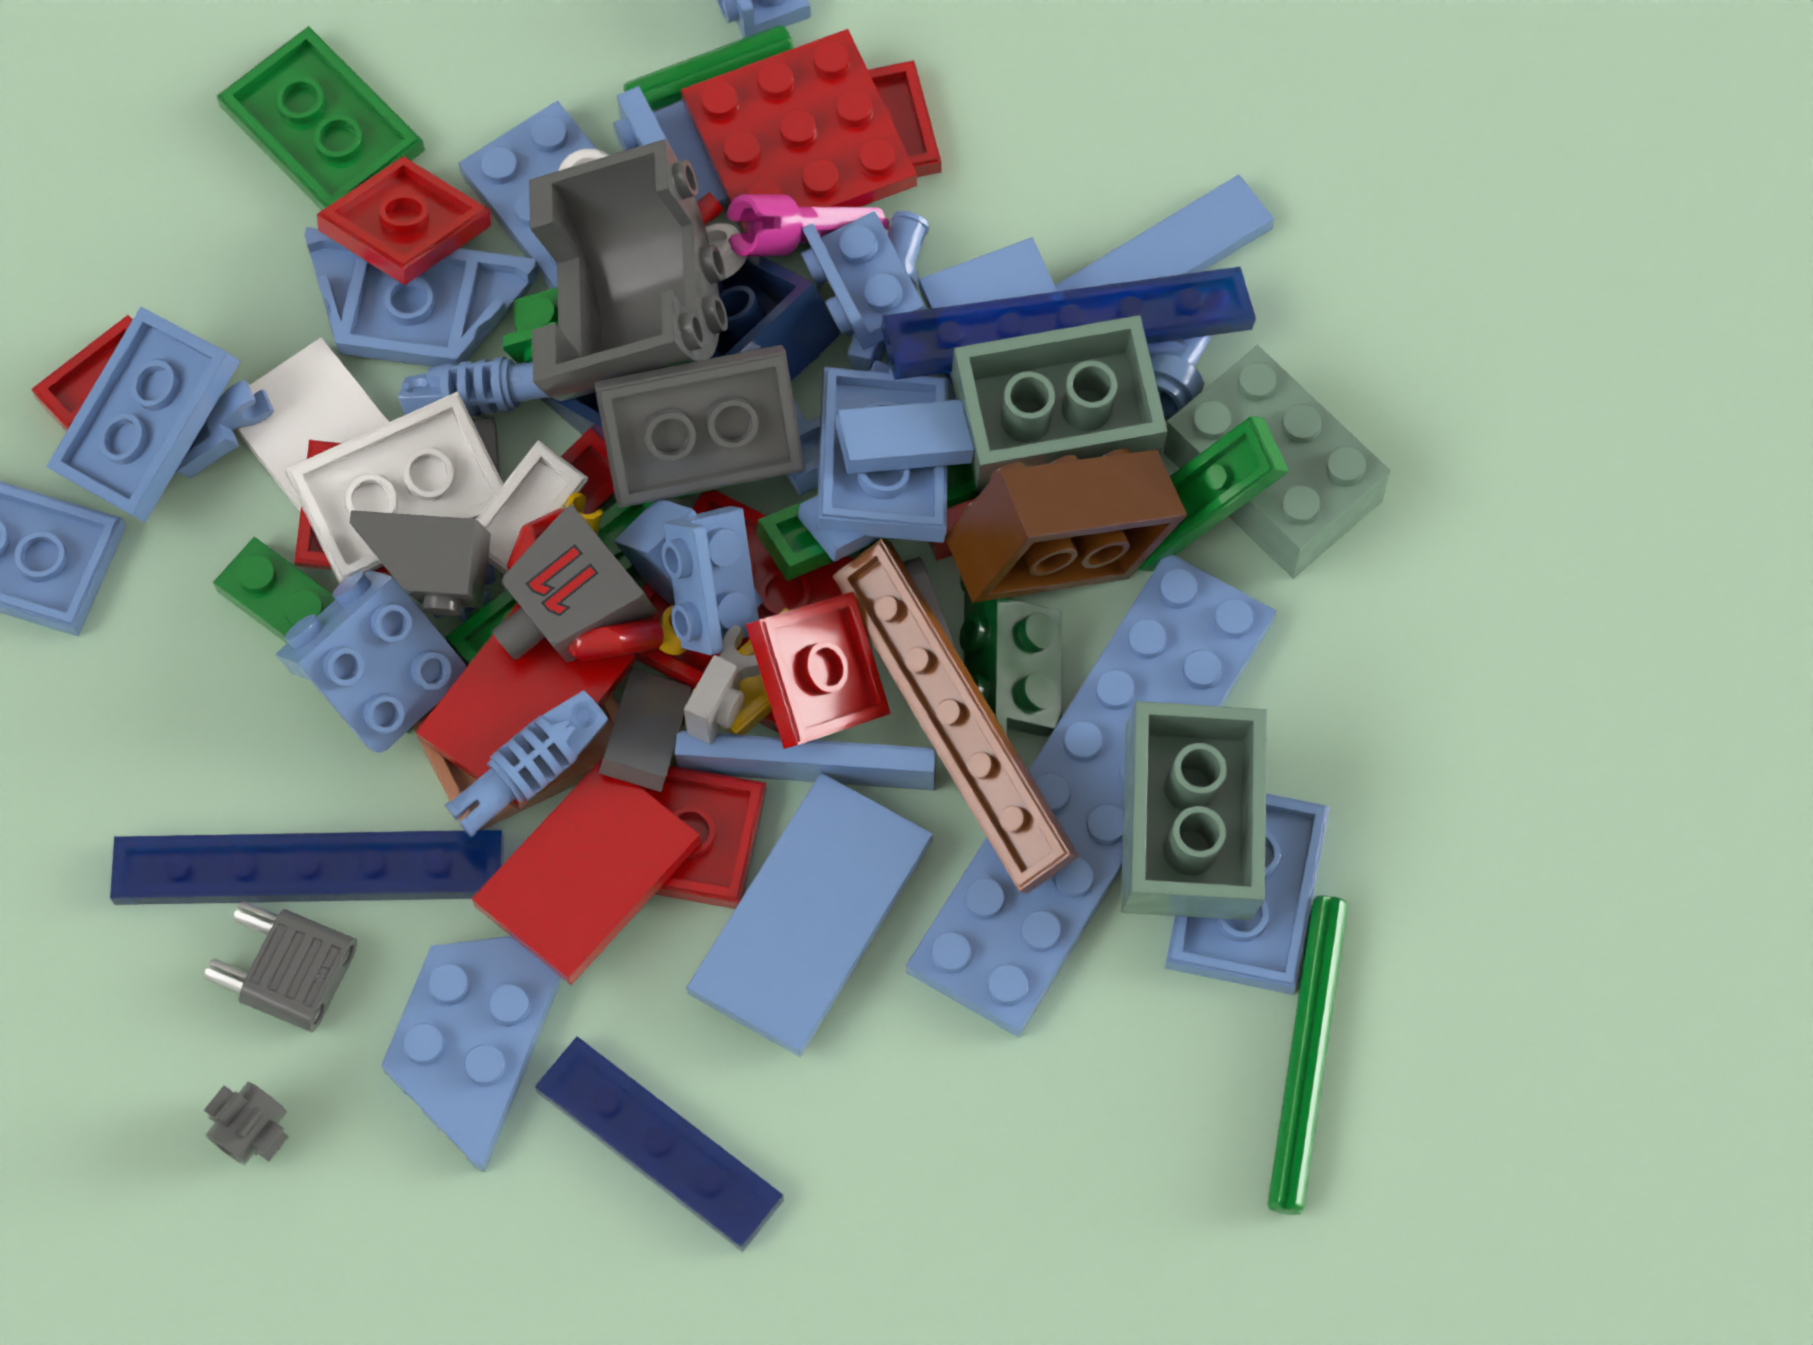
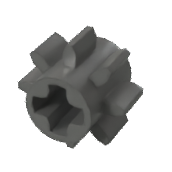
[203,1082,289,1166]

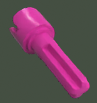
[726,194,890,257]

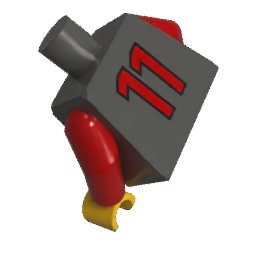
[491,492,687,662]

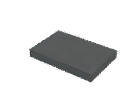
[594,345,805,508]

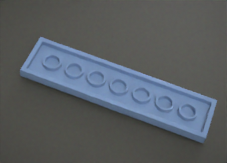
[906,555,1276,1038]

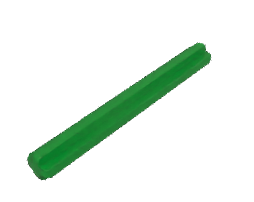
[1267,895,1348,1215]

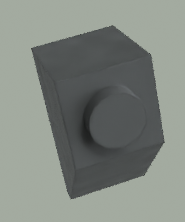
[349,510,491,616]

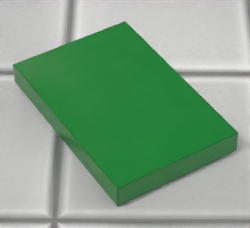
[216,26,425,211]

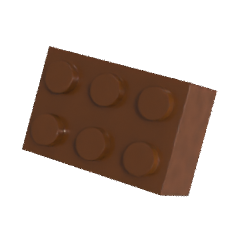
[945,449,1187,603]

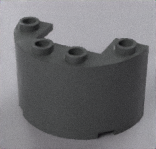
[529,139,728,401]

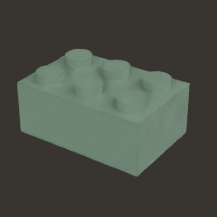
[951,315,1168,492]
[1163,345,1390,579]
[1121,701,1267,921]

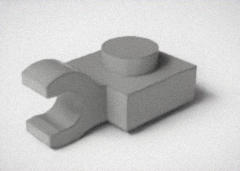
[684,625,761,745]

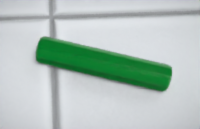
[623,25,794,110]

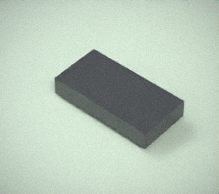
[599,668,692,792]

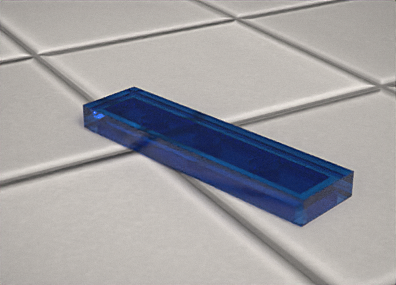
[534,1036,784,1252]

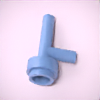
[1144,292,1230,419]

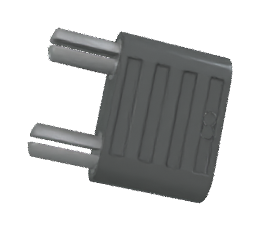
[204,901,357,1032]

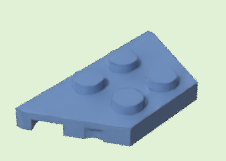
[305,227,539,367]
[381,936,562,1171]

